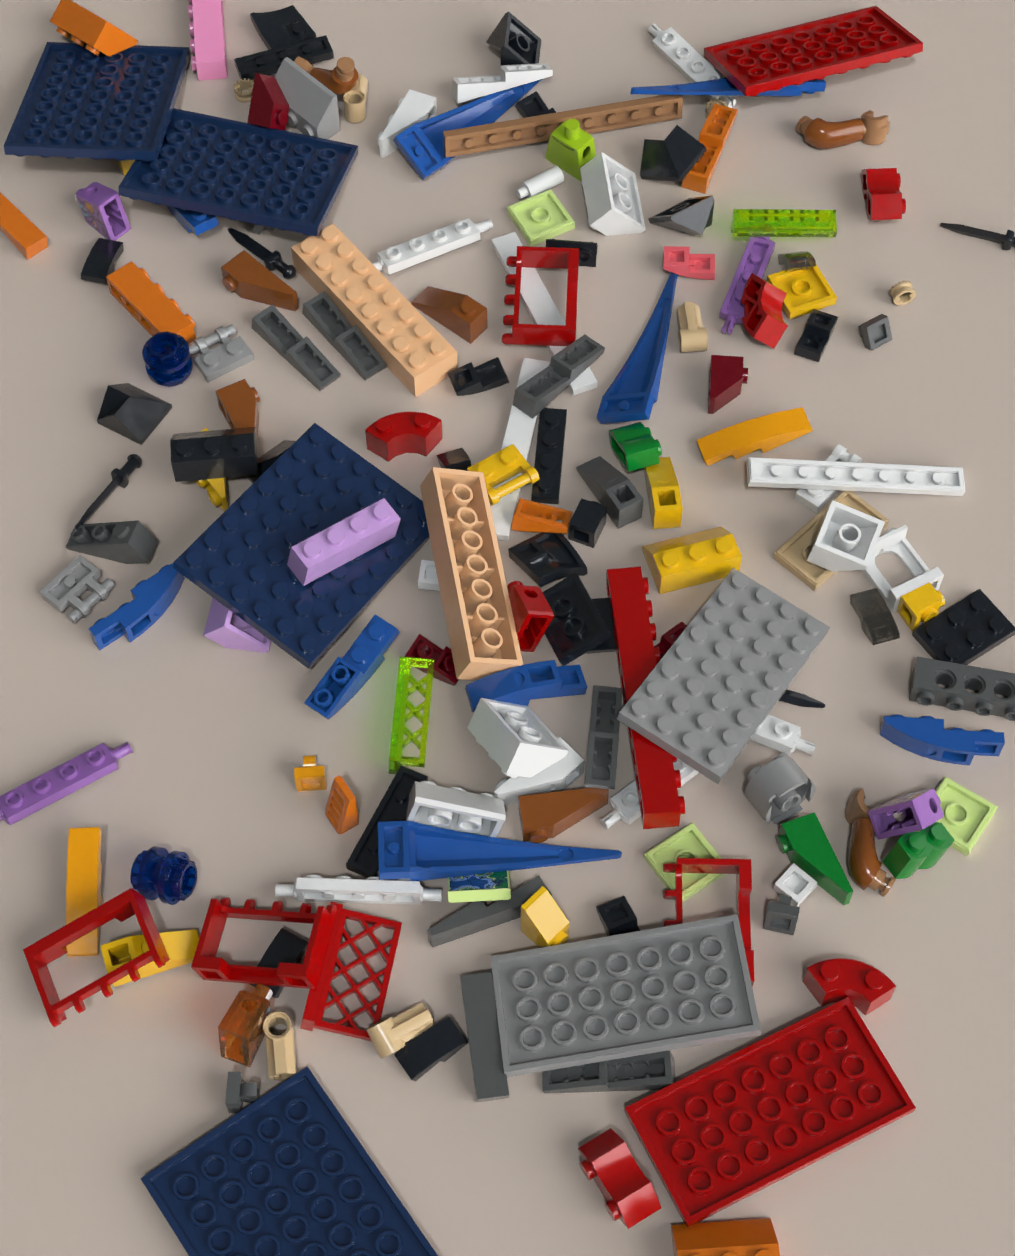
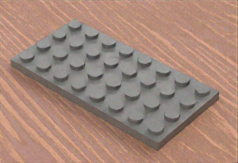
[617,568,830,784]
[490,914,761,1077]

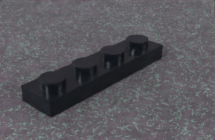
[234,35,334,80]
[531,408,567,504]
[346,765,428,878]

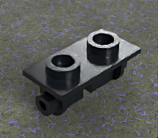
[546,239,598,267]

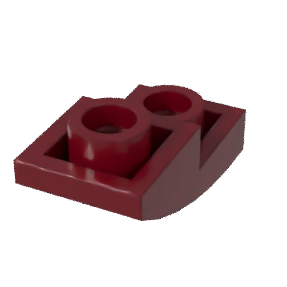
[402,634,459,686]

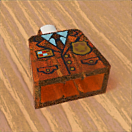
[218,984,273,1068]

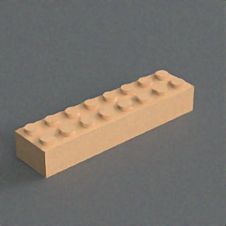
[291,223,458,397]
[420,467,523,680]

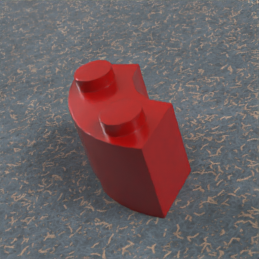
[862,168,906,220]
[741,273,788,348]
[365,412,442,462]
[802,958,896,1016]
[578,1128,662,1229]

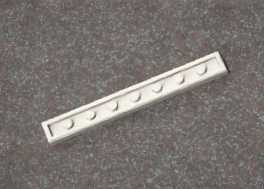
[492,232,598,396]
[490,358,550,541]
[746,457,966,496]

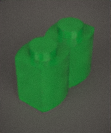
[609,422,662,472]
[883,822,954,879]

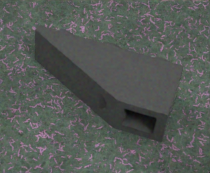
[576,456,643,529]
[66,520,157,564]

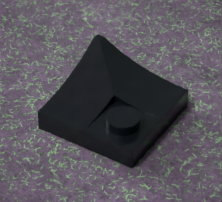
[250,5,316,50]
[508,532,587,587]

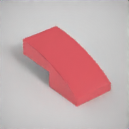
[663,246,715,280]

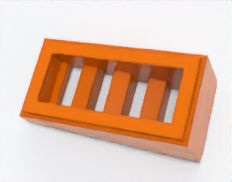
[511,498,573,533]
[325,776,359,834]

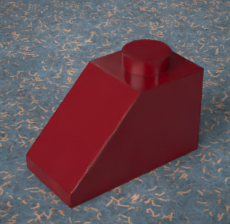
[247,73,289,130]
[708,355,748,414]

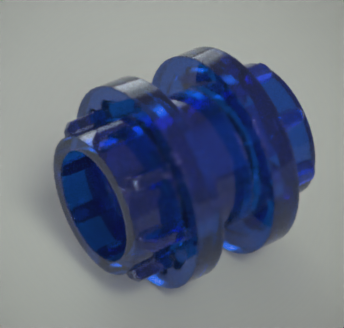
[142,331,193,387]
[130,846,197,905]

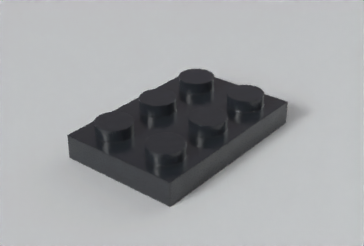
[543,572,613,666]
[912,589,1015,665]

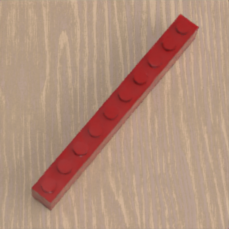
[606,566,685,829]

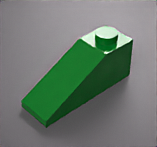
[776,812,853,905]

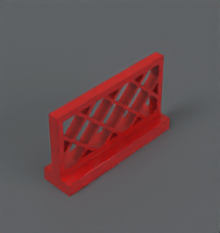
[300,902,402,1042]

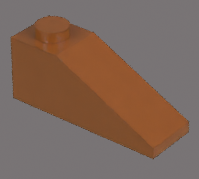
[221,250,299,311]
[411,286,487,344]
[216,379,260,440]
[518,788,609,843]

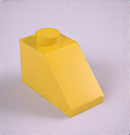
[521,886,569,948]

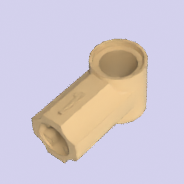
[343,74,369,123]
[677,302,708,353]
[366,1003,434,1058]
[263,1011,297,1081]

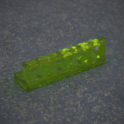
[731,209,837,237]
[389,657,434,774]

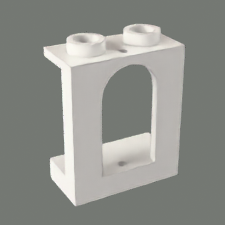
[861,525,944,613]

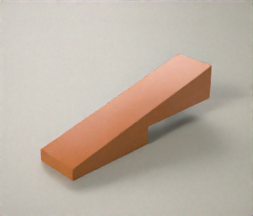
[682,103,738,194]
[0,193,48,260]

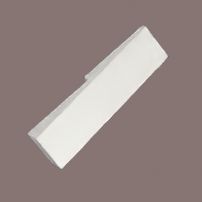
[452,63,553,104]

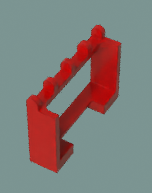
[502,246,579,346]
[663,858,755,986]
[23,888,170,1027]
[191,897,337,989]

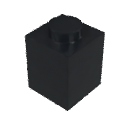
[568,498,607,548]

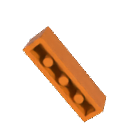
[106,261,196,355]

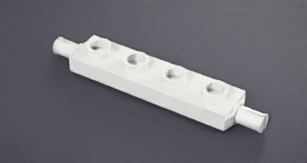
[648,23,736,108]
[372,218,493,275]
[750,715,817,756]
[600,758,700,830]
[275,875,442,905]

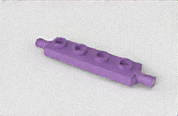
[719,225,775,335]
[0,742,133,825]

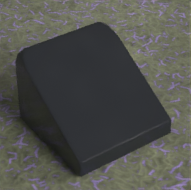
[437,448,471,471]

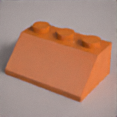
[50,0,138,57]
[671,1218,780,1256]

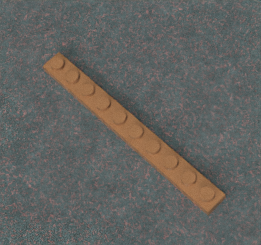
[443,95,683,158]

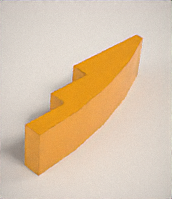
[697,407,813,466]
[66,827,102,957]

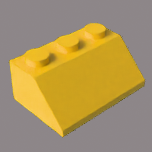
[642,526,742,595]

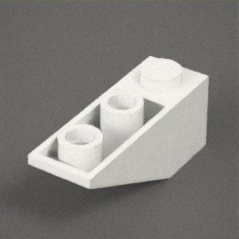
[377,89,437,158]
[494,737,585,806]

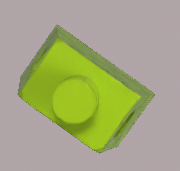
[545,119,596,181]

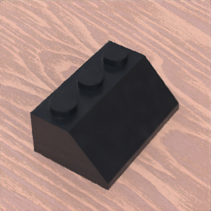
[170,427,259,482]

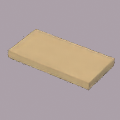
[773,491,889,591]

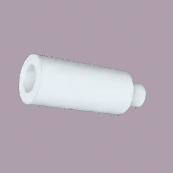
[515,166,564,199]

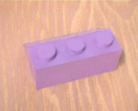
[203,598,271,653]

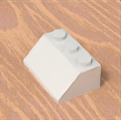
[580,152,646,236]
[467,698,569,778]
[405,781,506,838]

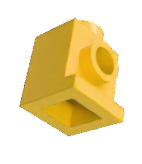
[897,582,945,632]

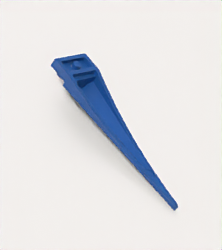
[393,68,552,180]
[630,77,826,97]
[596,272,678,424]
[378,821,622,881]

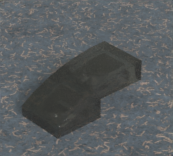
[778,251,816,272]
[850,588,900,645]

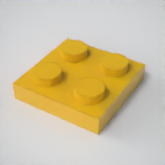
[767,260,837,320]

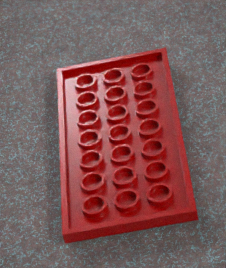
[704,6,923,97]
[624,997,916,1227]

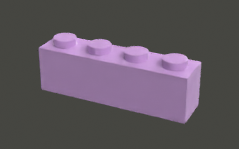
[287,498,401,586]

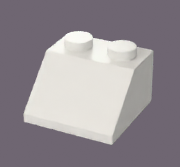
[806,500,885,572]

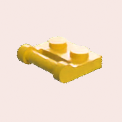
[467,444,540,506]

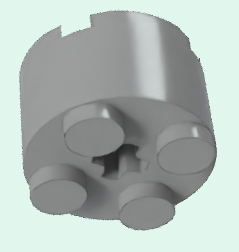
[745,752,816,824]

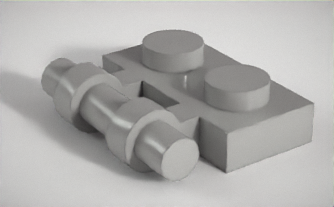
[185,324,254,382]
[39,555,115,624]

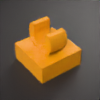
[294,755,327,792]

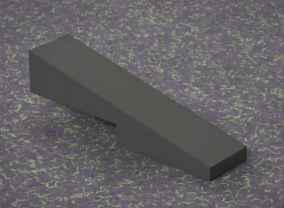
[302,291,387,380]
[252,304,341,391]
[513,334,605,419]
[585,686,623,790]
[428,876,552,947]
[460,972,509,1102]
[542,1051,676,1093]

